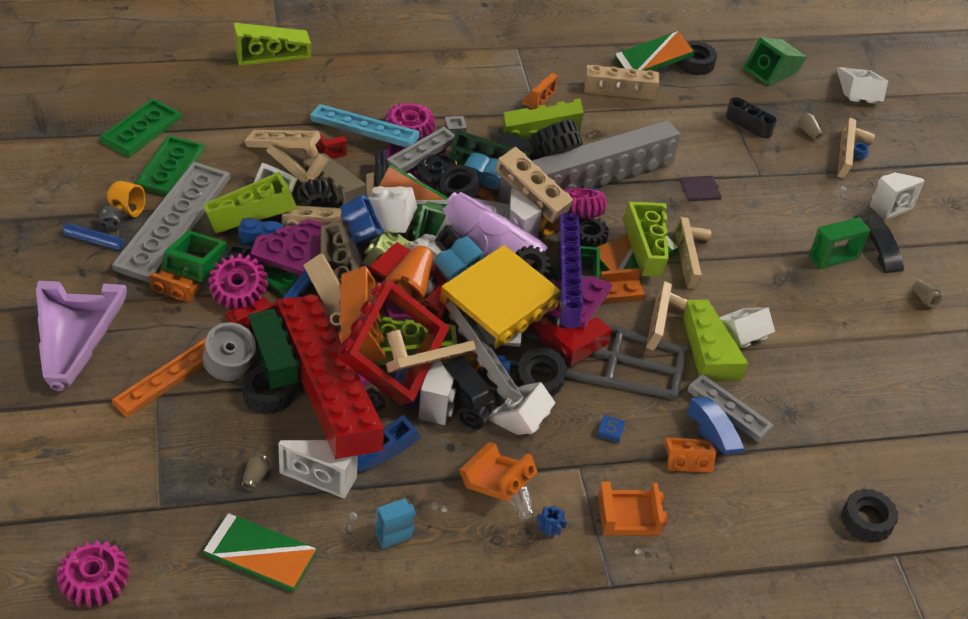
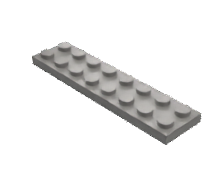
[112,162,230,283]

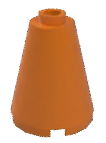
[385,246,433,304]

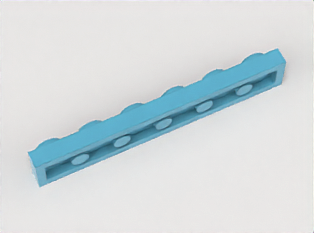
[310,104,419,148]

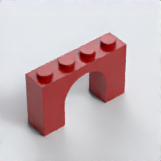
[369,242,450,322]
[527,278,612,367]

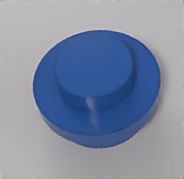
[853,142,869,159]

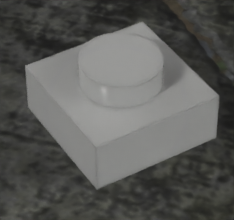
[444,116,467,134]

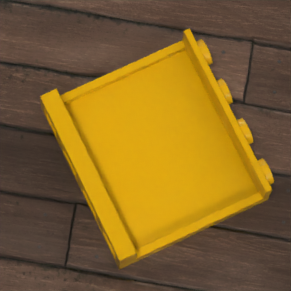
[440,245,561,349]

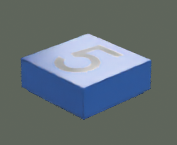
[597,415,625,443]

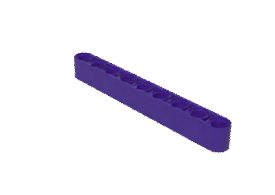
[558,213,583,328]

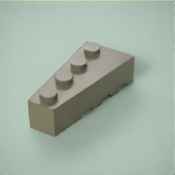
[303,153,367,208]
[321,221,361,284]

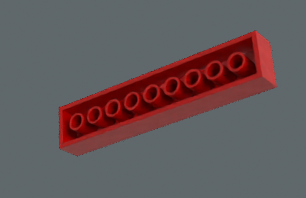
[276,295,384,459]

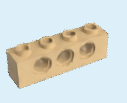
[584,65,659,100]
[495,147,573,223]
[282,205,350,232]

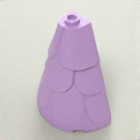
[443,192,548,266]
[36,281,127,391]

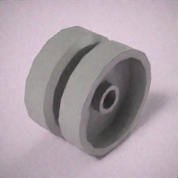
[202,322,256,381]

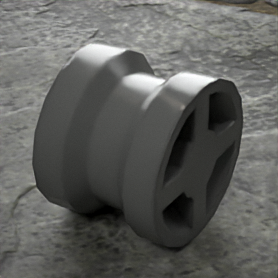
[99,206,121,232]

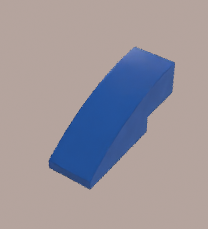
[687,397,744,454]
[357,415,421,472]

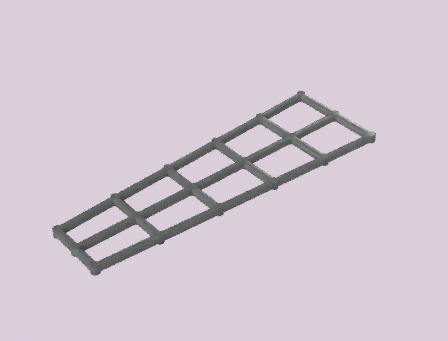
[374,255,688,401]

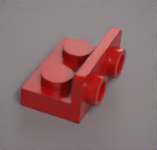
[226,297,276,331]

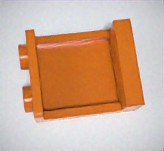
[459,442,537,501]
[598,482,667,536]

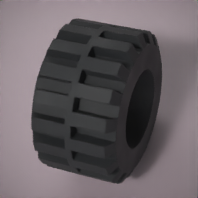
[529,120,583,159]

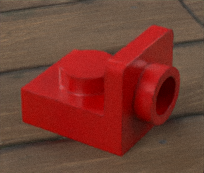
[316,134,347,159]

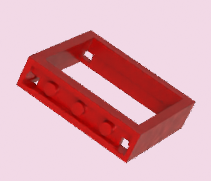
[337,279,450,405]

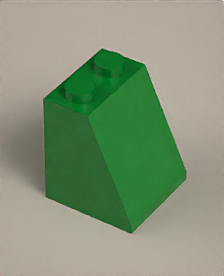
[743,37,807,86]

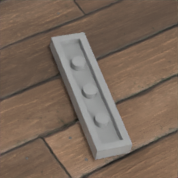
[387,127,455,172]
[687,374,774,443]

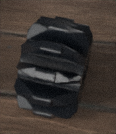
[297,177,332,207]

